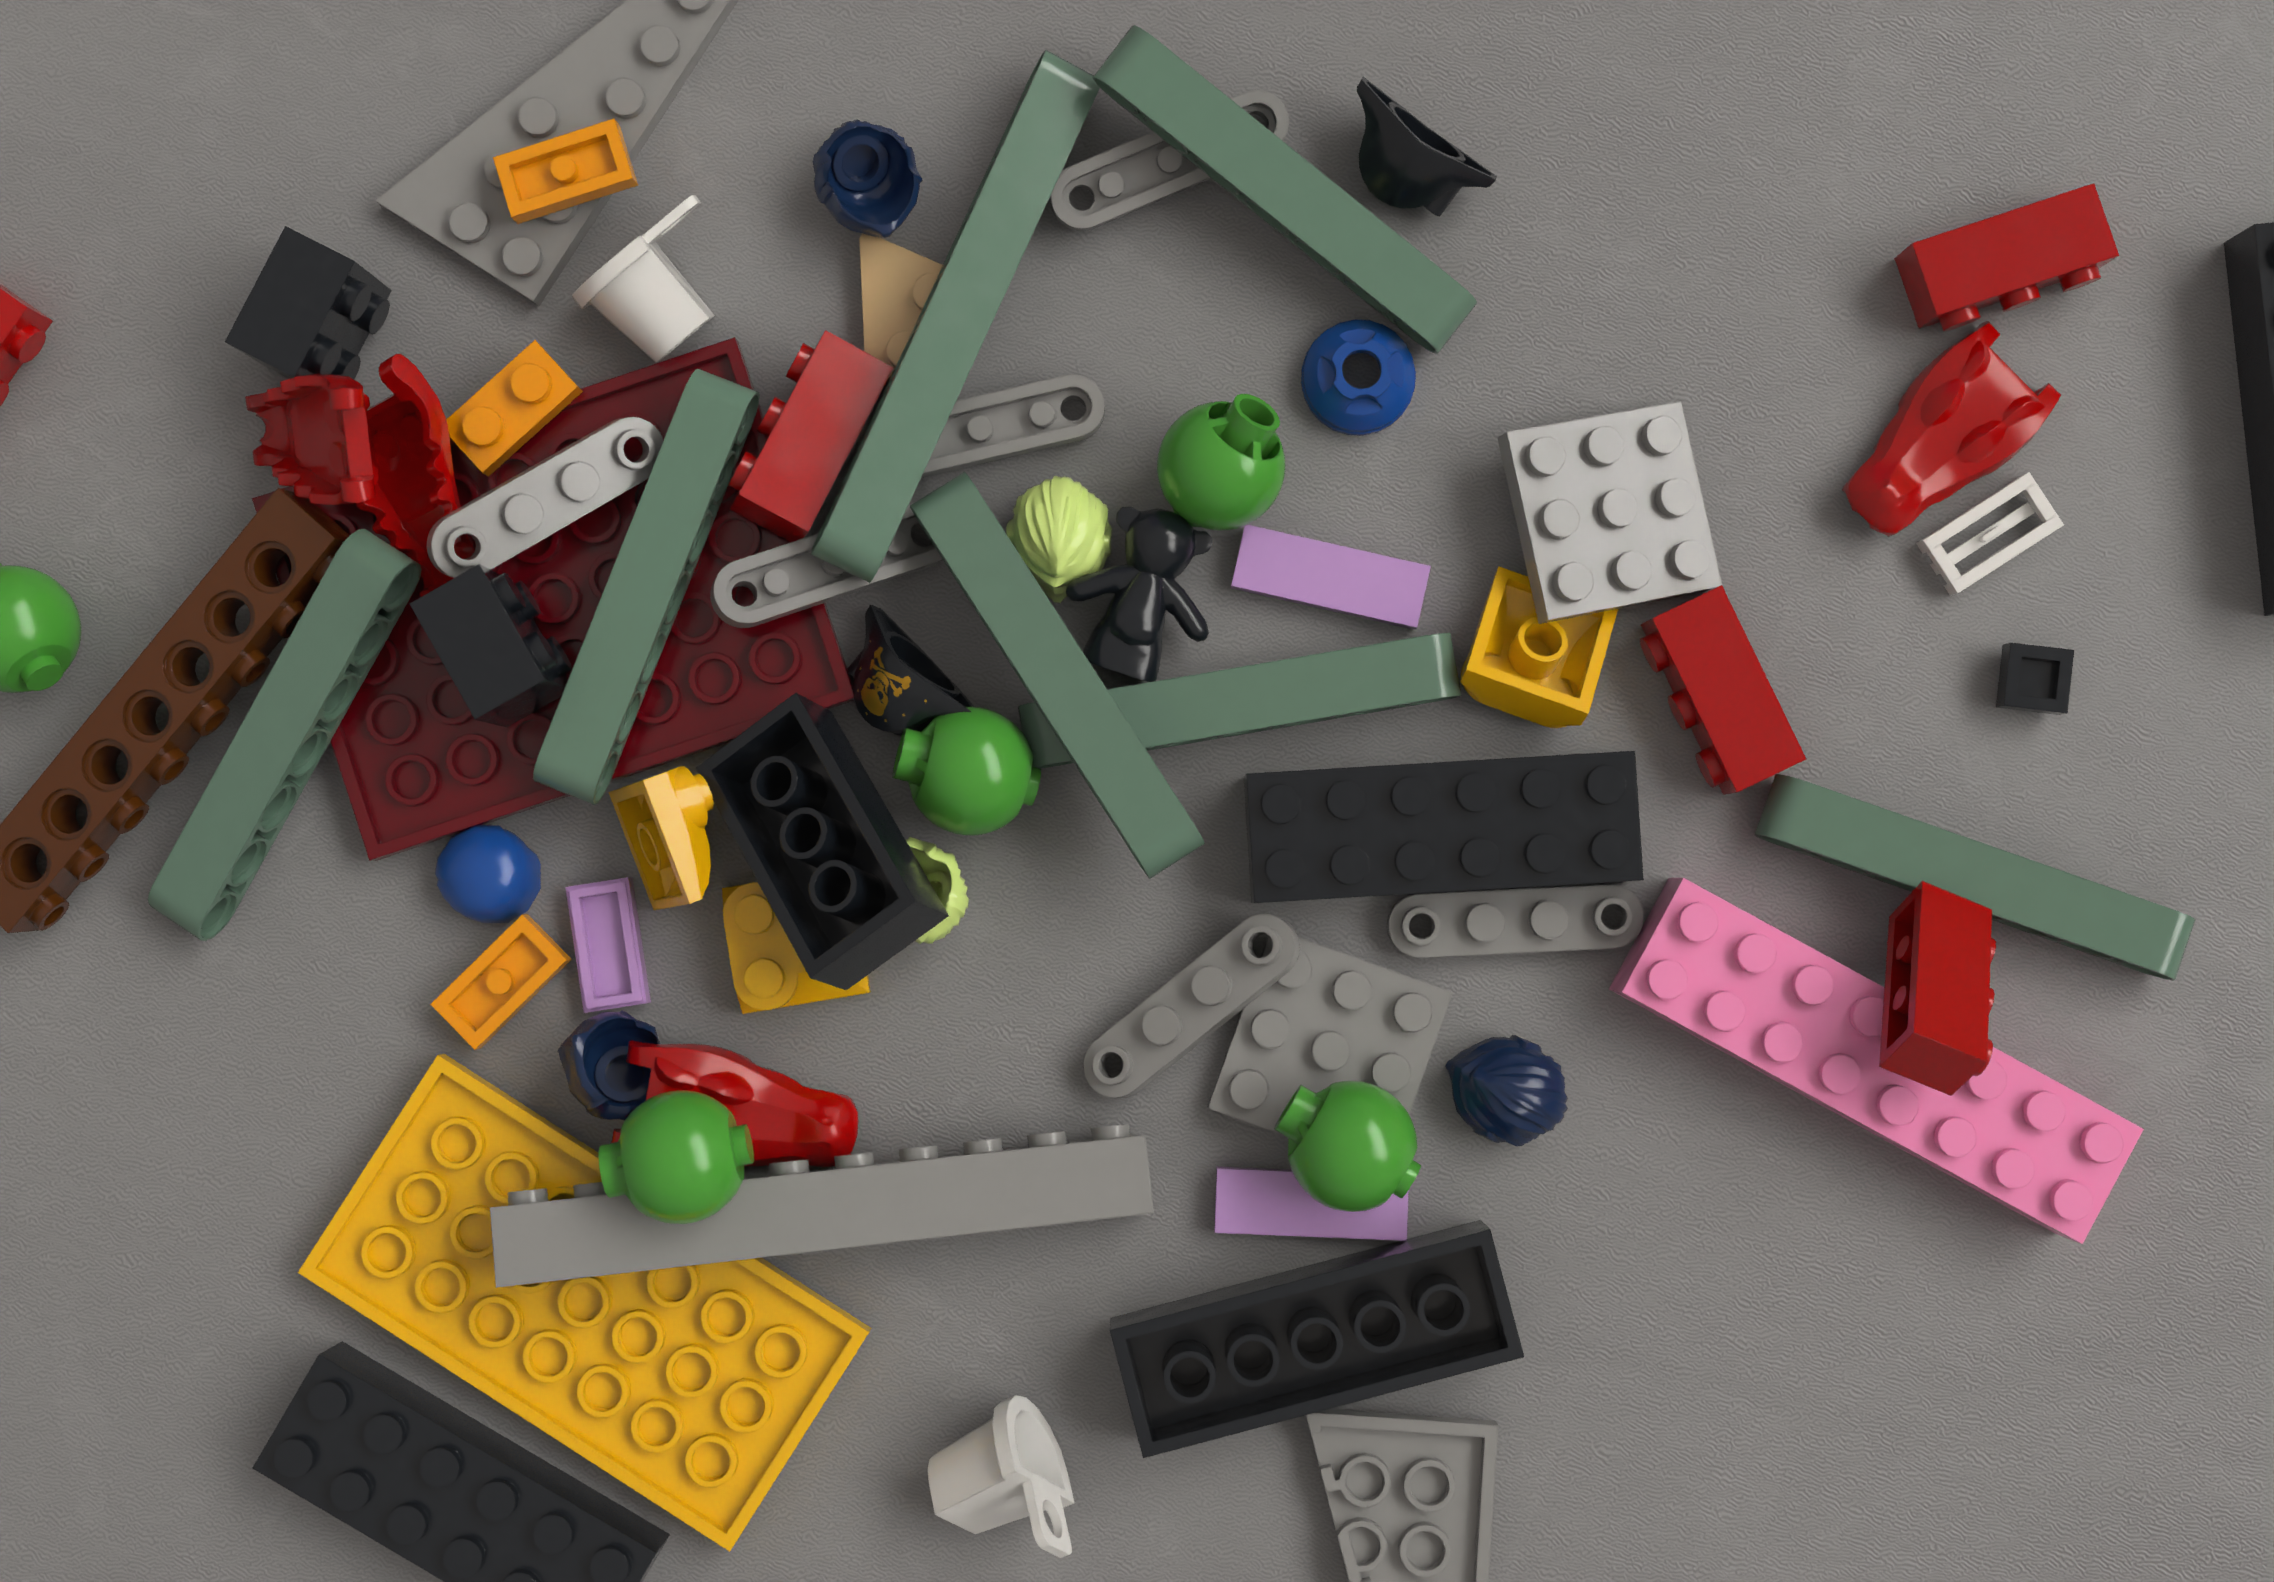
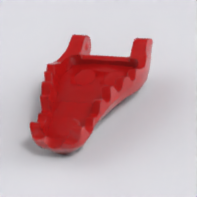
[1842,321,2061,537]
[356,354,476,597]
[245,374,379,505]
[611,1040,859,1167]

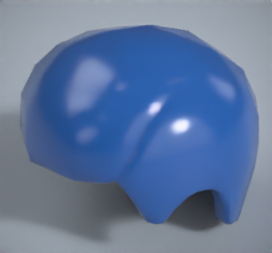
[435,825,541,923]

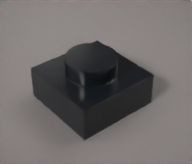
[1996,642,2074,715]

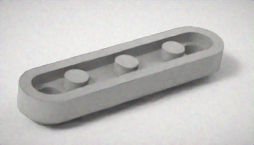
[1050,90,1289,231]
[855,374,1105,478]
[427,417,663,578]
[710,501,943,628]
[1386,885,1644,958]
[1083,914,1300,1098]

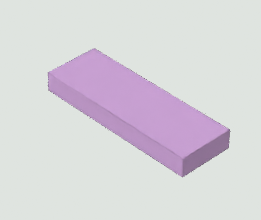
[1231,525,1431,630]
[1214,1166,1409,1241]

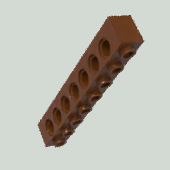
[0,488,350,933]

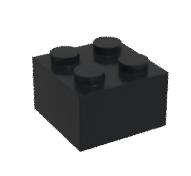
[225,226,392,379]
[410,564,572,728]

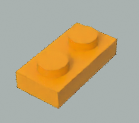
[493,118,638,224]
[446,340,583,477]
[430,914,572,1050]

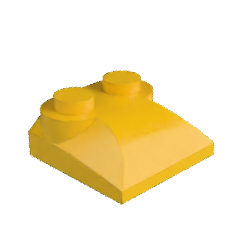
[1460,566,1618,728]
[608,766,714,910]
[722,882,871,1014]

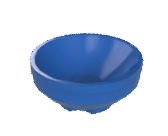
[1301,319,1416,436]

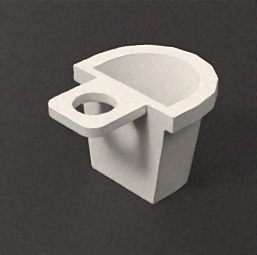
[572,195,715,363]
[928,1395,1075,1558]

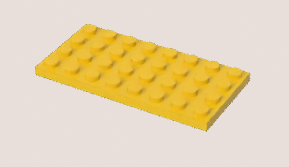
[298,1054,872,1552]

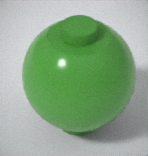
[1157,394,1285,531]
[0,563,81,693]
[892,707,1041,836]
[1274,1080,1421,1212]
[598,1090,754,1224]

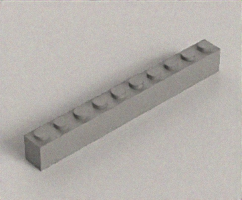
[490,1124,1154,1288]

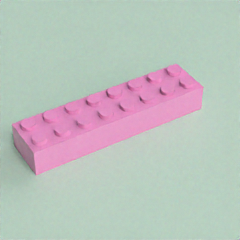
[1609,878,2144,1244]

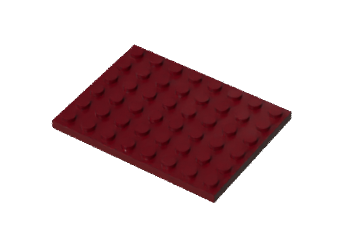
[252,337,854,861]

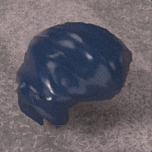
[813,119,923,238]
[558,1010,660,1120]
[1445,1035,1568,1146]

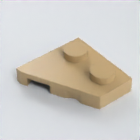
[859,233,943,382]

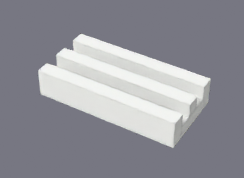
[1916,472,2064,596]

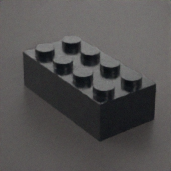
[696,693,949,990]

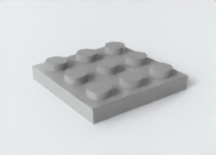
[1497,401,1722,624]
[1207,935,1453,1136]

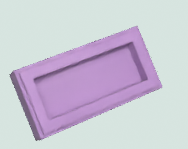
[565,877,651,1013]

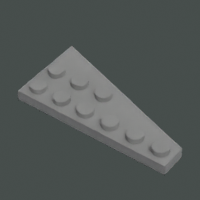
[375,0,738,307]
[1306,1409,1498,1582]

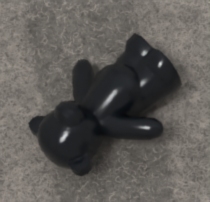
[1066,506,1212,682]

